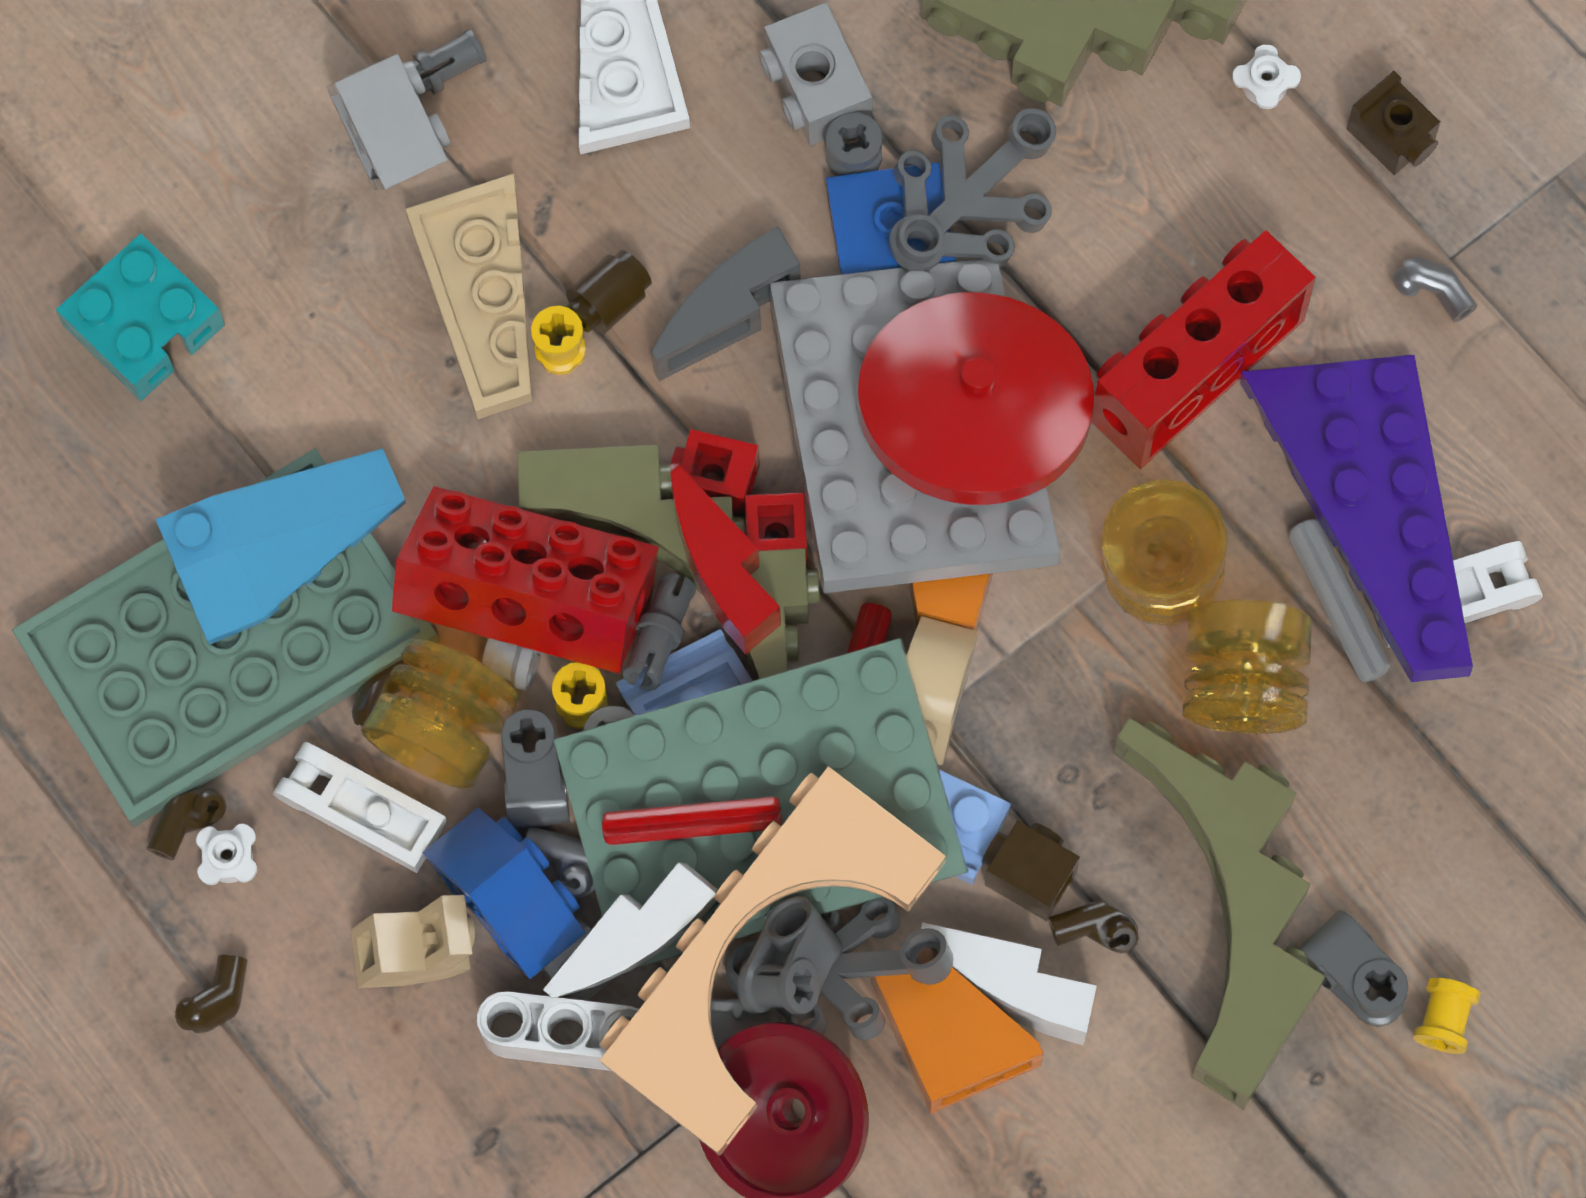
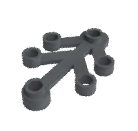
[888,108,1056,271]
[726,897,954,1040]

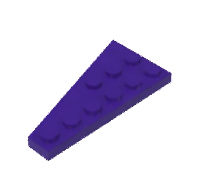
[1240,355,1473,682]

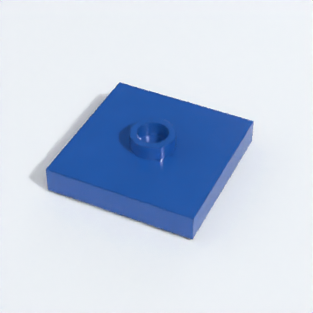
[826,162,956,275]

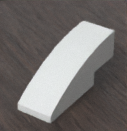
[543,862,718,998]
[921,922,1097,1046]

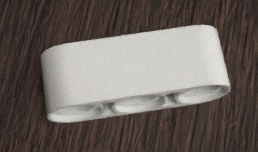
[477,992,639,1071]

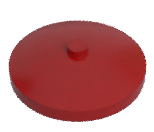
[857,292,1094,505]

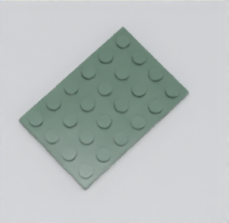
[12,448,439,828]
[554,638,969,968]

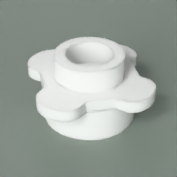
[1232,45,1301,109]
[196,824,257,885]

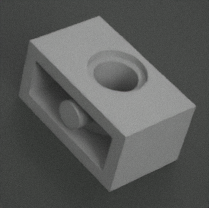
[759,2,872,146]

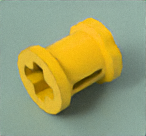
[531,306,586,375]
[552,662,608,730]
[1413,978,1481,1054]

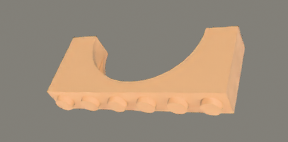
[600,766,946,1155]

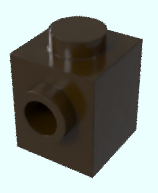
[981,820,1080,922]

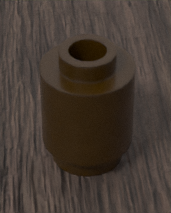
[566,250,652,334]

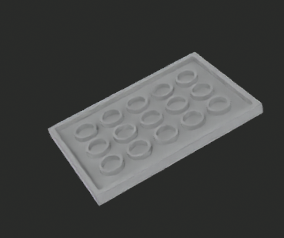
[769,258,1060,594]

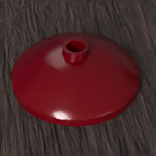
[699,1022,869,1198]

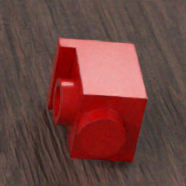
[670,429,760,517]

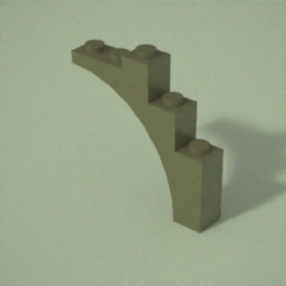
[921,0,1247,107]
[517,445,820,681]
[1113,718,1325,1110]

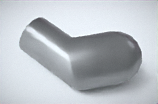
[1392,256,1478,322]
[526,827,595,898]

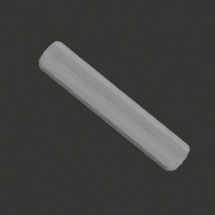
[1289,519,1390,682]

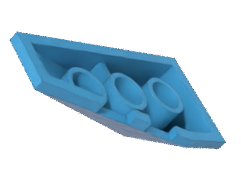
[156,449,406,645]

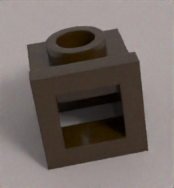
[1347,70,1441,175]

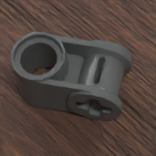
[501,709,570,829]
[738,896,842,1014]
[1298,910,1409,1027]

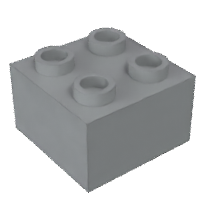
[325,54,450,190]

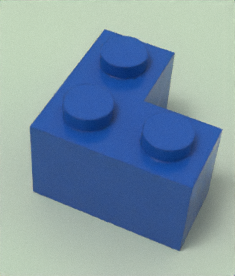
[422,807,586,979]

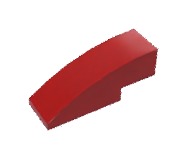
[670,465,781,655]

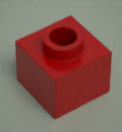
[745,493,807,563]

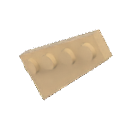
[405,174,533,419]

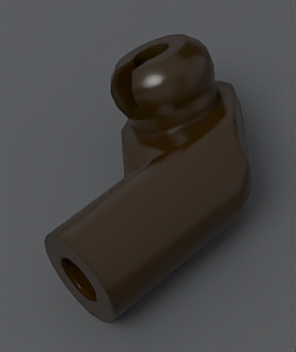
[175,954,248,1033]

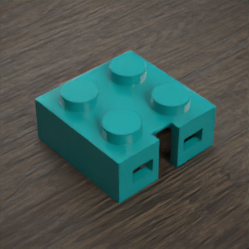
[55,233,225,402]

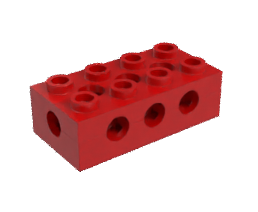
[1092,230,1316,470]
[391,486,659,673]

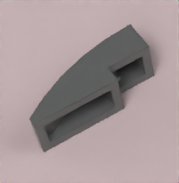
[651,227,801,381]

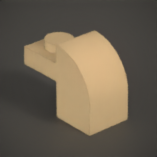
[907,616,979,765]
[351,895,475,988]

